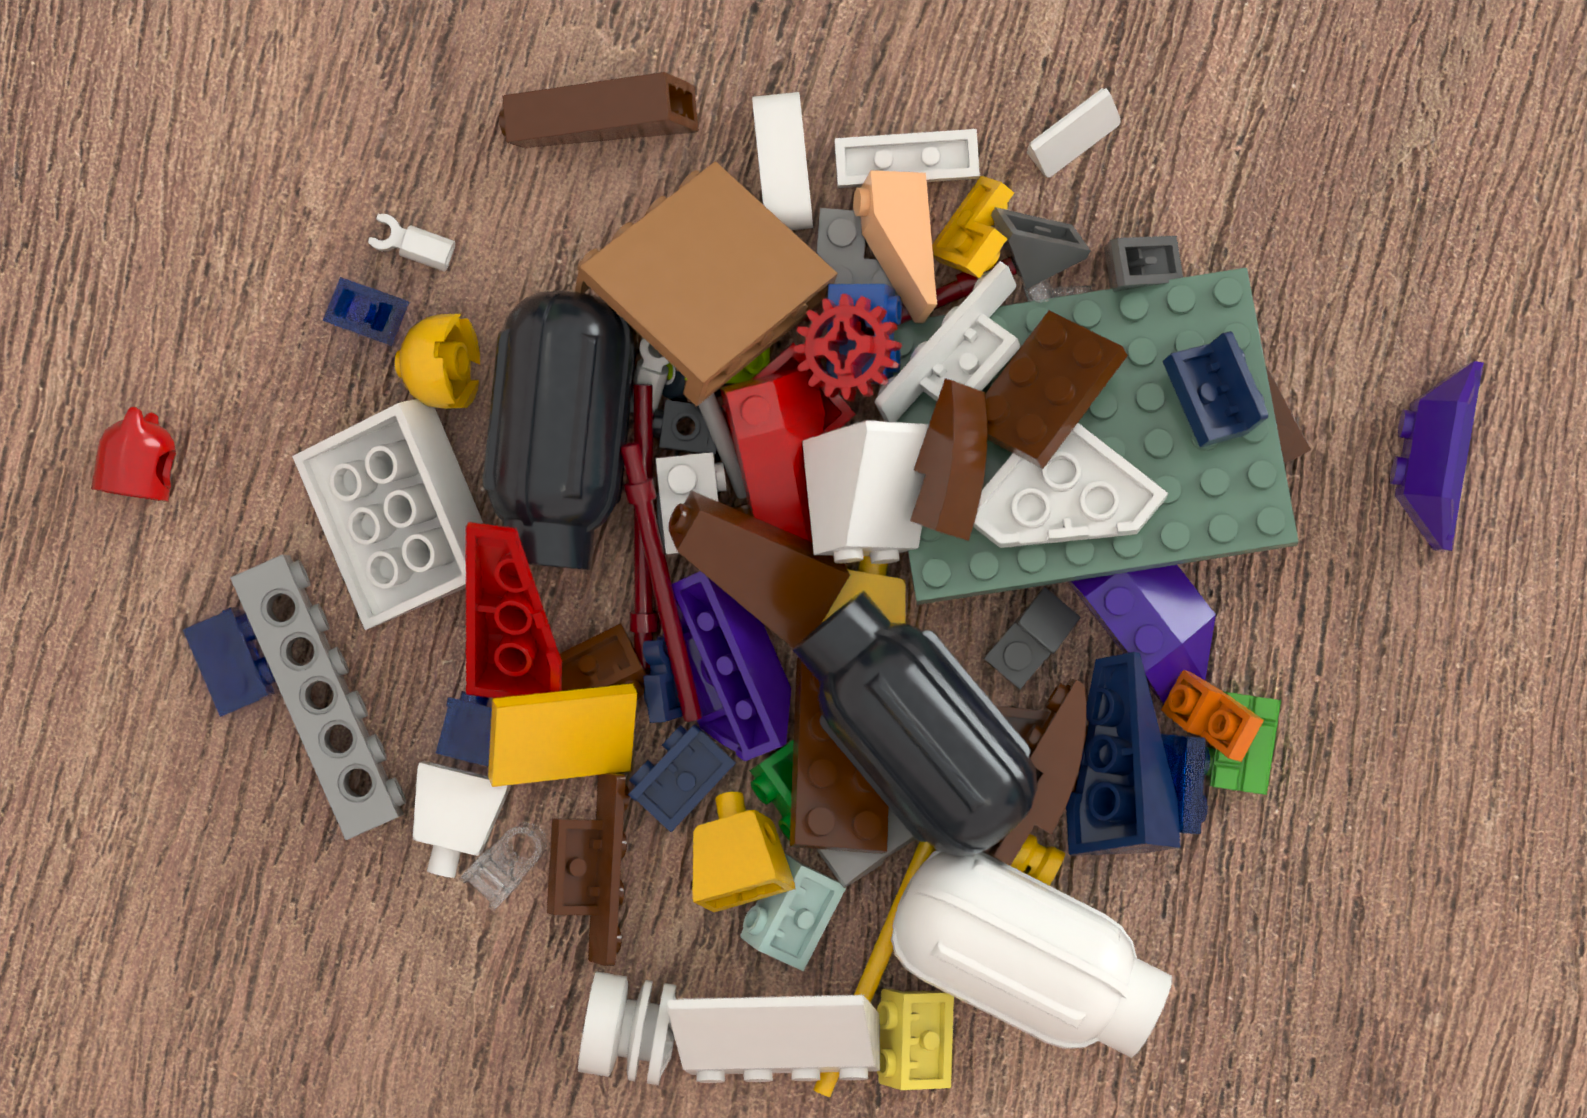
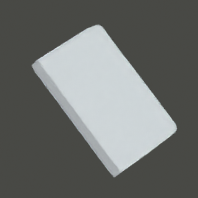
[1027,88,1121,178]

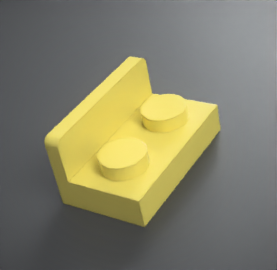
[877,989,954,1090]

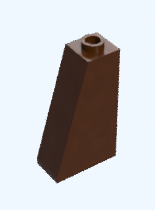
[499,72,699,148]
[668,490,850,649]

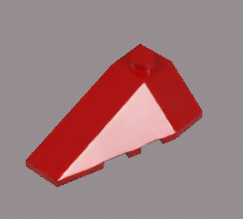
[720,368,825,543]
[466,522,562,698]

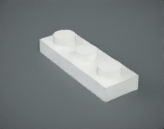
[834,129,980,188]

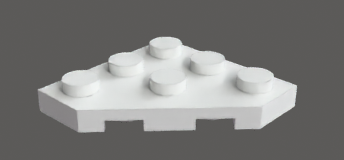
[973,423,1168,548]

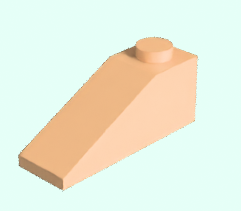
[853,170,937,323]

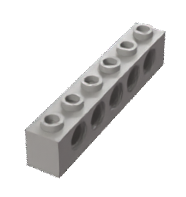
[230,554,406,840]

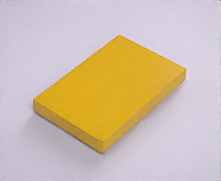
[488,684,637,787]

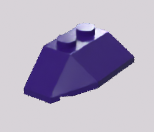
[1390,361,1484,552]
[1068,565,1216,705]
[663,571,791,762]

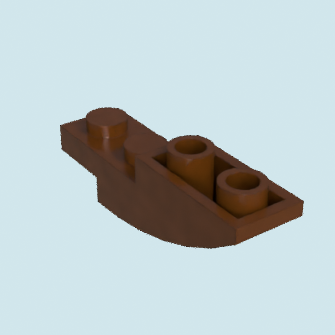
[989,678,1087,866]

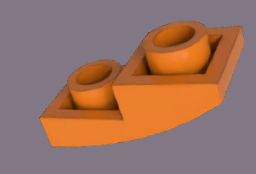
[1161,670,1264,762]

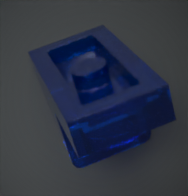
[323,277,410,349]

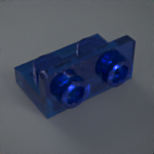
[183,607,276,717]

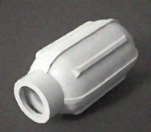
[891,850,1172,1058]

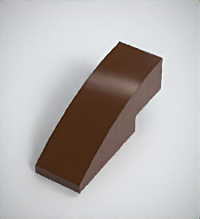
[910,378,987,541]

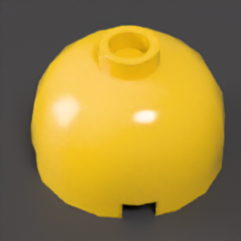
[395,314,480,409]

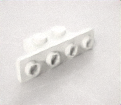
[875,262,1021,422]

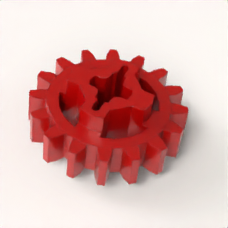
[794,294,902,401]

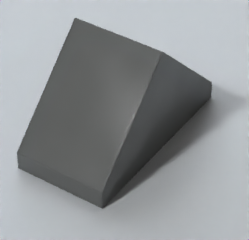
[991,207,1091,289]
[1104,236,1183,292]

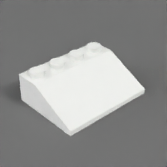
[292,399,484,630]
[667,995,880,1083]

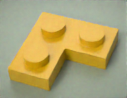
[932,176,1014,278]

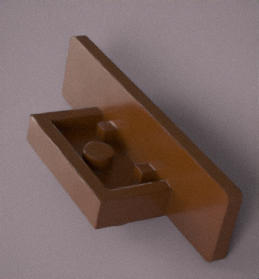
[547,773,630,966]

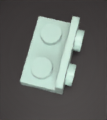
[740,854,846,971]

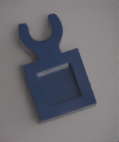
[643,636,683,723]

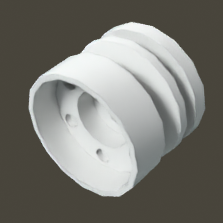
[578,971,676,1085]

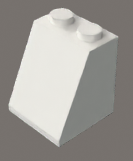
[802,421,929,564]

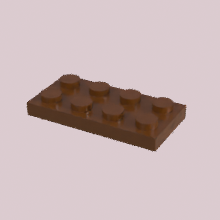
[790,657,889,854]

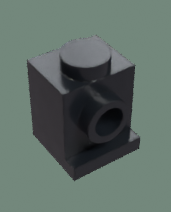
[653,400,723,457]

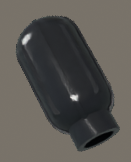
[483,290,636,570]
[793,591,1038,856]

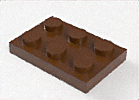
[985,310,1128,469]

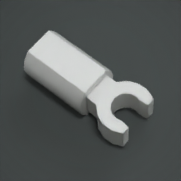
[368,214,455,271]
[630,338,670,416]

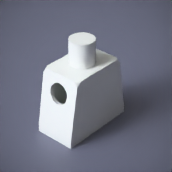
[413,761,511,878]

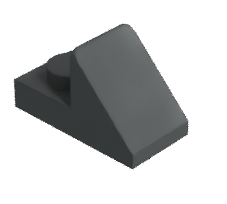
[983,587,1081,689]

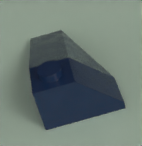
[1066,652,1181,856]

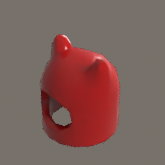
[91,406,176,502]

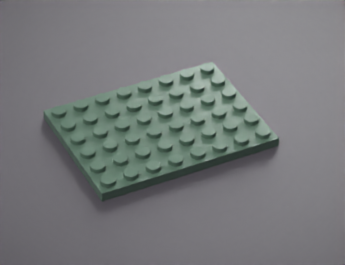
[881,267,1299,605]

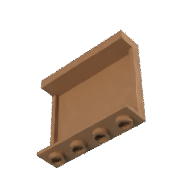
[574,161,838,406]

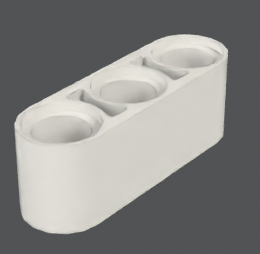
[752,92,813,230]

